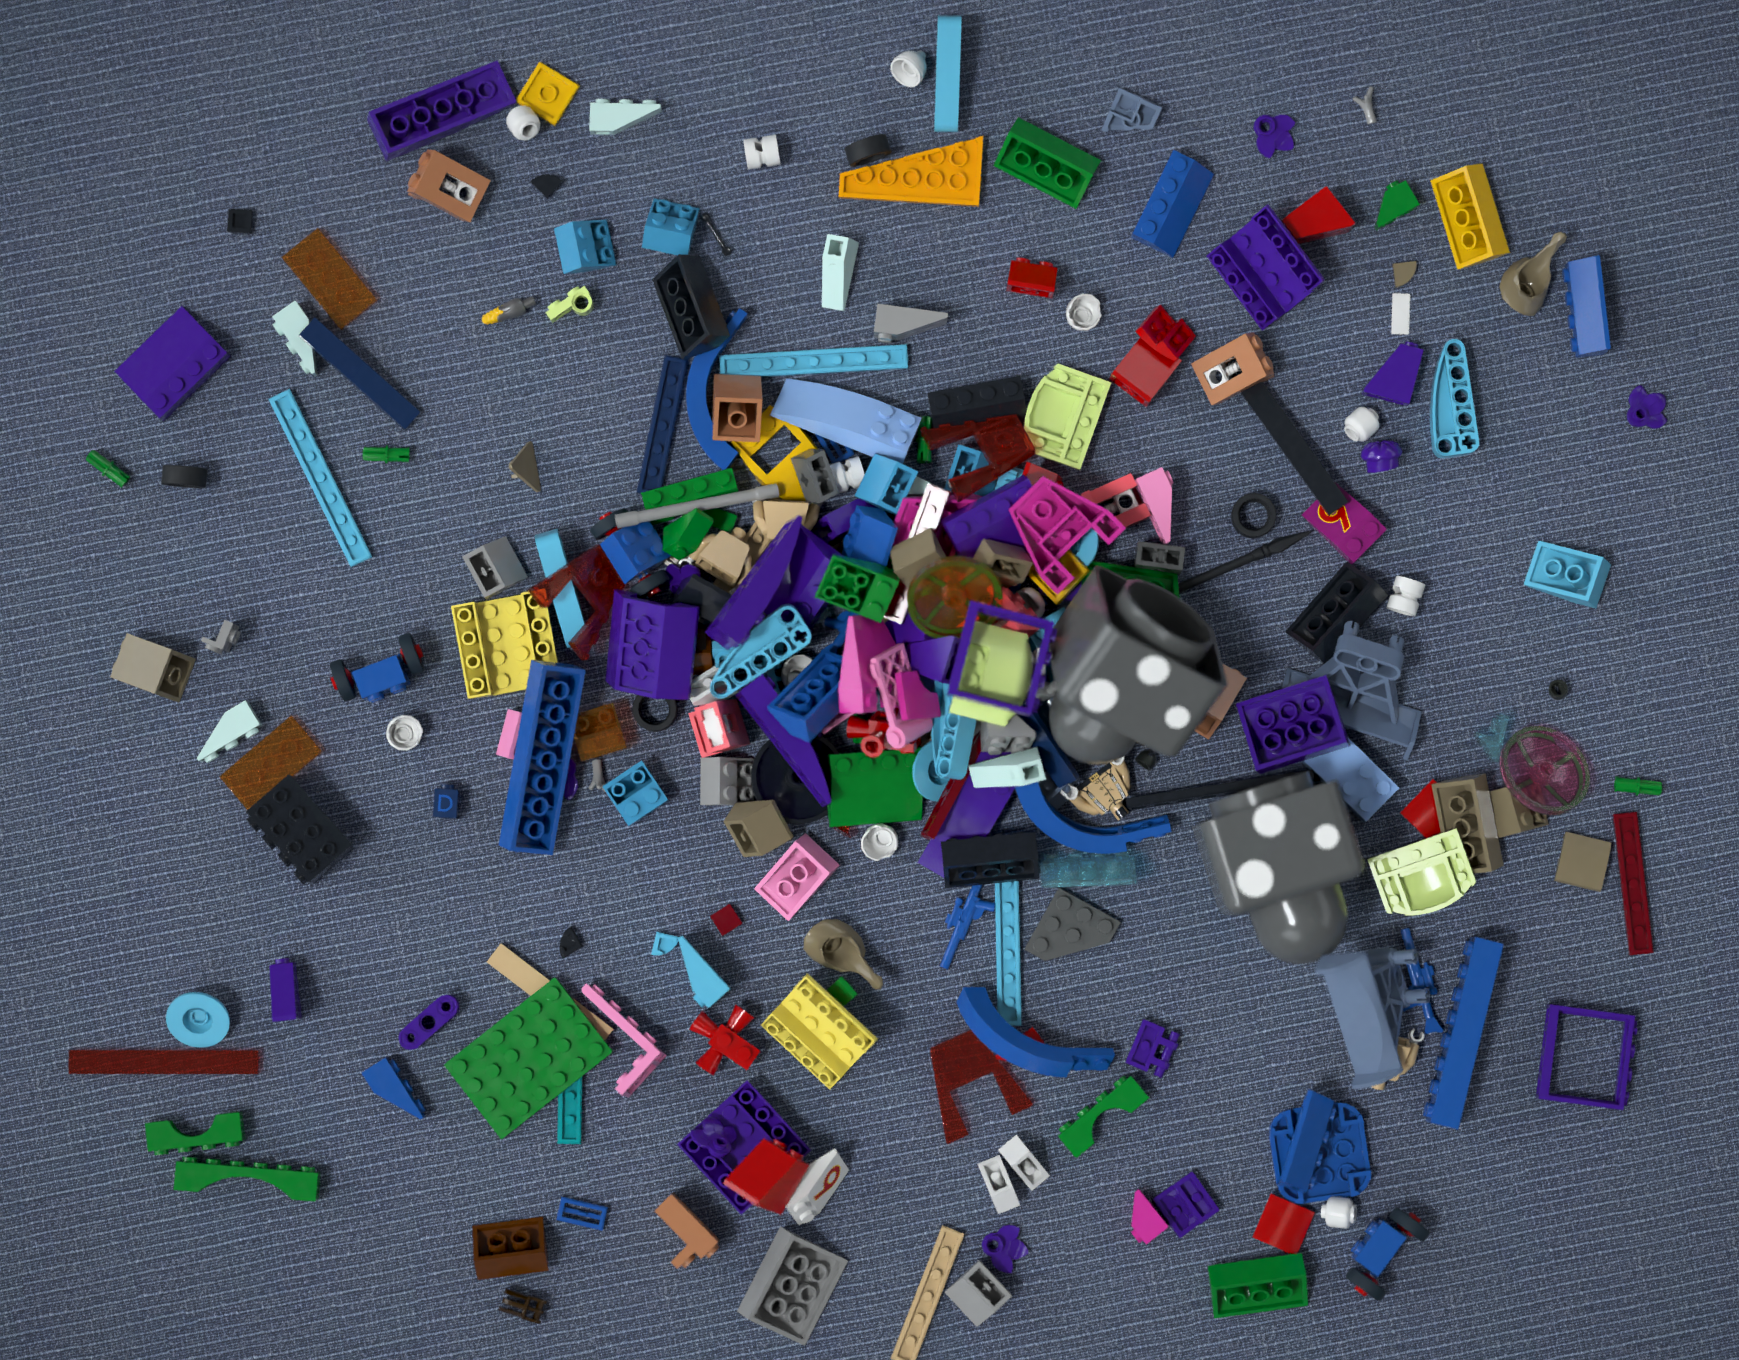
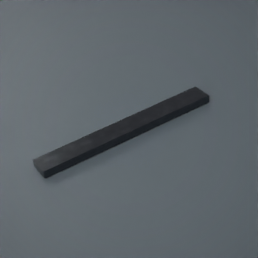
[1226,358,1348,516]
[1125,770,1314,811]

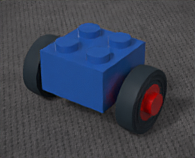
[590,508,671,599]
[330,633,425,703]
[1346,1208,1430,1302]

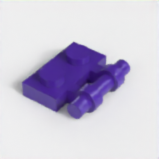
[1125,1019,1180,1078]

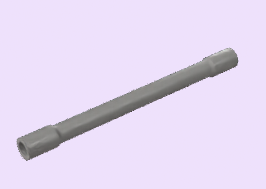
[615,483,779,529]

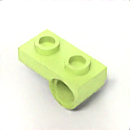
[546,286,593,323]

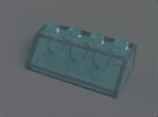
[1039,852,1137,888]

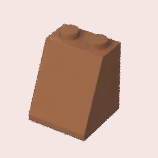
[712,374,762,442]
[1195,663,1247,740]

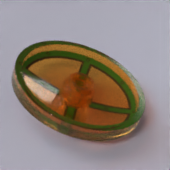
[907,556,1003,639]

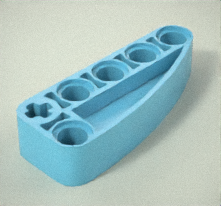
[934,15,962,132]
[1430,339,1479,458]
[535,528,590,648]
[710,604,811,698]
[931,681,976,780]

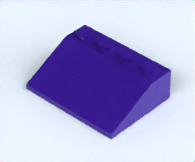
[114,306,231,422]
[941,475,1032,571]
[763,524,843,640]
[1236,675,1350,774]

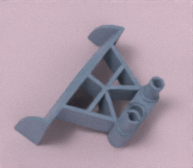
[1280,621,1422,760]
[1315,948,1430,1089]

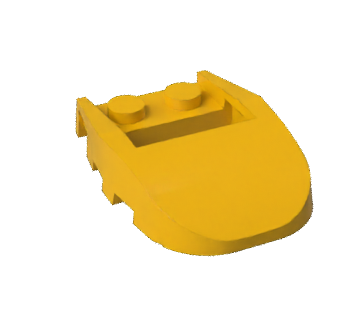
[731,405,818,501]

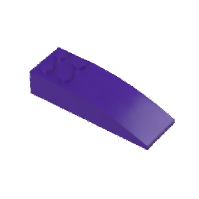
[367,61,516,161]
[705,515,802,650]
[735,674,832,808]
[917,752,1015,878]

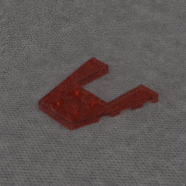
[920,414,1035,502]
[528,544,625,661]
[930,1029,1033,1144]

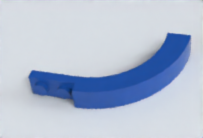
[686,308,748,470]
[1015,782,1172,854]
[956,987,1115,1077]

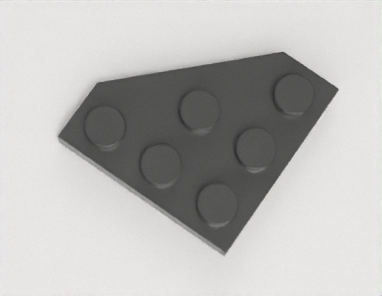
[1024,888,1121,961]

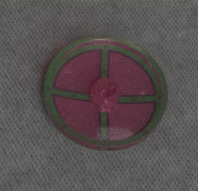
[1499,726,1590,815]

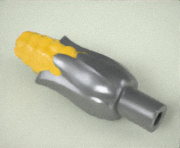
[482,296,536,325]

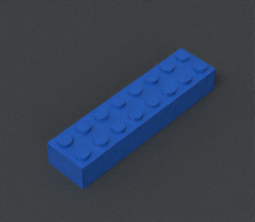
[499,660,586,855]
[1423,937,1503,1129]

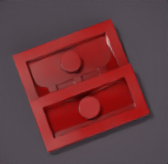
[1135,304,1196,361]
[1400,779,1441,839]
[1253,1194,1315,1254]

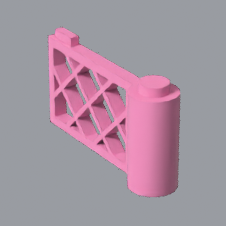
[870,643,933,749]

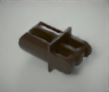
[498,1288,548,1324]

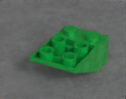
[815,554,899,623]

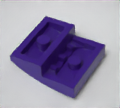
[1151,1171,1219,1238]

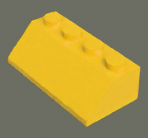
[1430,163,1510,270]

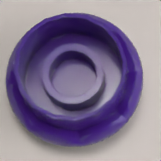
[1360,440,1403,473]

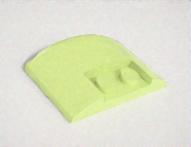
[1024,364,1111,470]
[949,621,1032,727]
[1367,828,1476,916]

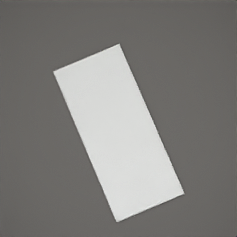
[1391,293,1410,335]

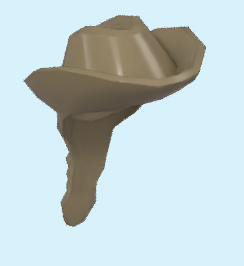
[1499,231,1567,316]
[803,919,883,990]

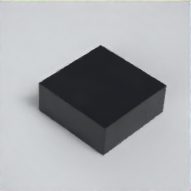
[227,208,253,234]

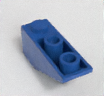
[362,1057,426,1120]

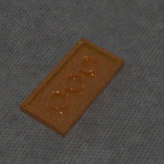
[281,228,377,330]
[219,716,322,810]

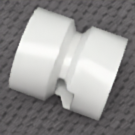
[743,135,780,170]
[829,456,865,494]
[1386,576,1425,617]

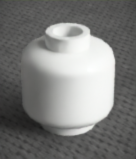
[506,105,541,140]
[1344,407,1379,442]
[1321,1196,1357,1229]

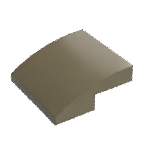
[1554,832,1612,892]

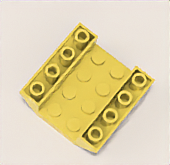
[451,589,558,699]
[761,974,877,1090]

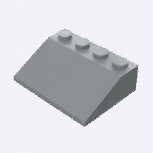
[737,1227,848,1346]

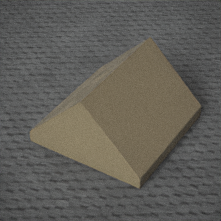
[890,527,953,588]

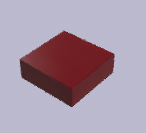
[710,904,743,936]

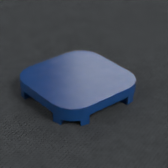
[1269,1102,1371,1204]

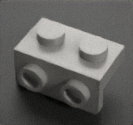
[201,620,241,654]

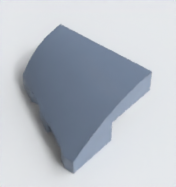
[1101,87,1162,132]

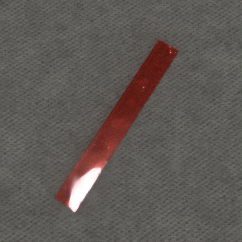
[68,1050,259,1074]

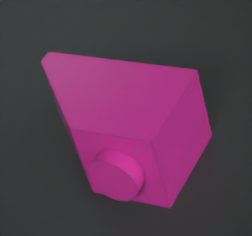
[1131,1189,1169,1245]

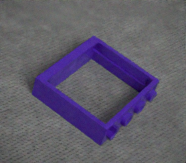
[946,601,1057,717]
[1535,1004,1638,1110]

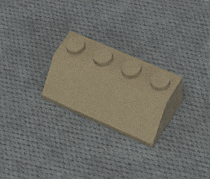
[1431,773,1504,874]

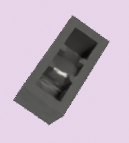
[791,449,839,503]
[1133,541,1185,576]

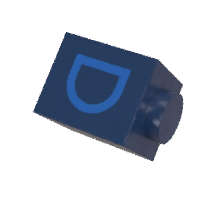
[433,784,460,819]

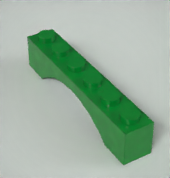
[174,1157,321,1202]

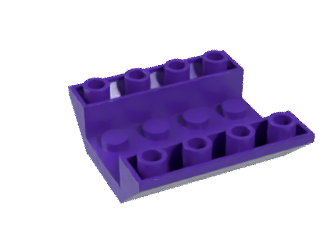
[1207,204,1325,331]
[605,589,700,700]
[677,1080,811,1215]

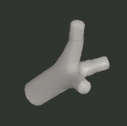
[1353,87,1377,124]
[588,760,607,794]

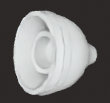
[891,51,927,87]

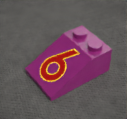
[1301,483,1387,565]

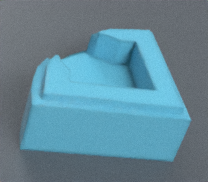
[651,932,680,955]

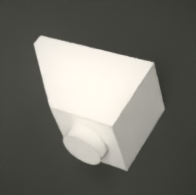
[690,661,741,705]
[998,1135,1050,1191]
[978,1155,1020,1214]

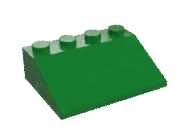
[823,748,923,827]

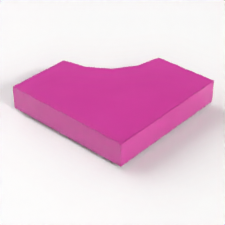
[895,671,941,721]

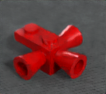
[846,707,921,757]
[689,1004,760,1076]

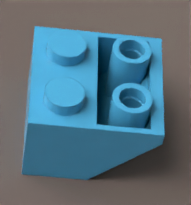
[642,198,700,255]
[554,220,616,274]
[944,444,1003,497]
[855,454,918,516]
[602,760,669,827]

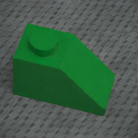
[1374,180,1420,231]
[662,508,713,561]
[826,976,857,1007]

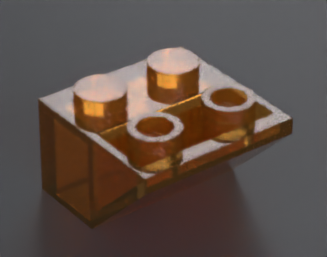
[574,703,628,763]

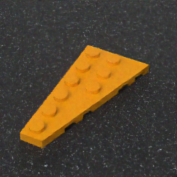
[838,136,983,207]

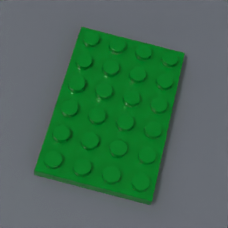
[444,977,614,1140]

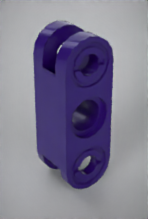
[398,995,460,1050]

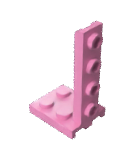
[582,983,667,1098]

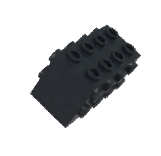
[246,774,354,886]

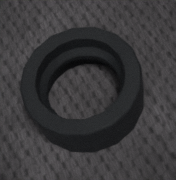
[845,134,891,167]
[161,465,208,488]
[1231,493,1277,539]
[632,695,678,732]

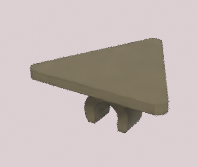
[509,441,541,492]

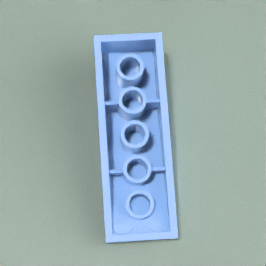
[770,378,922,464]
[1302,738,1399,822]

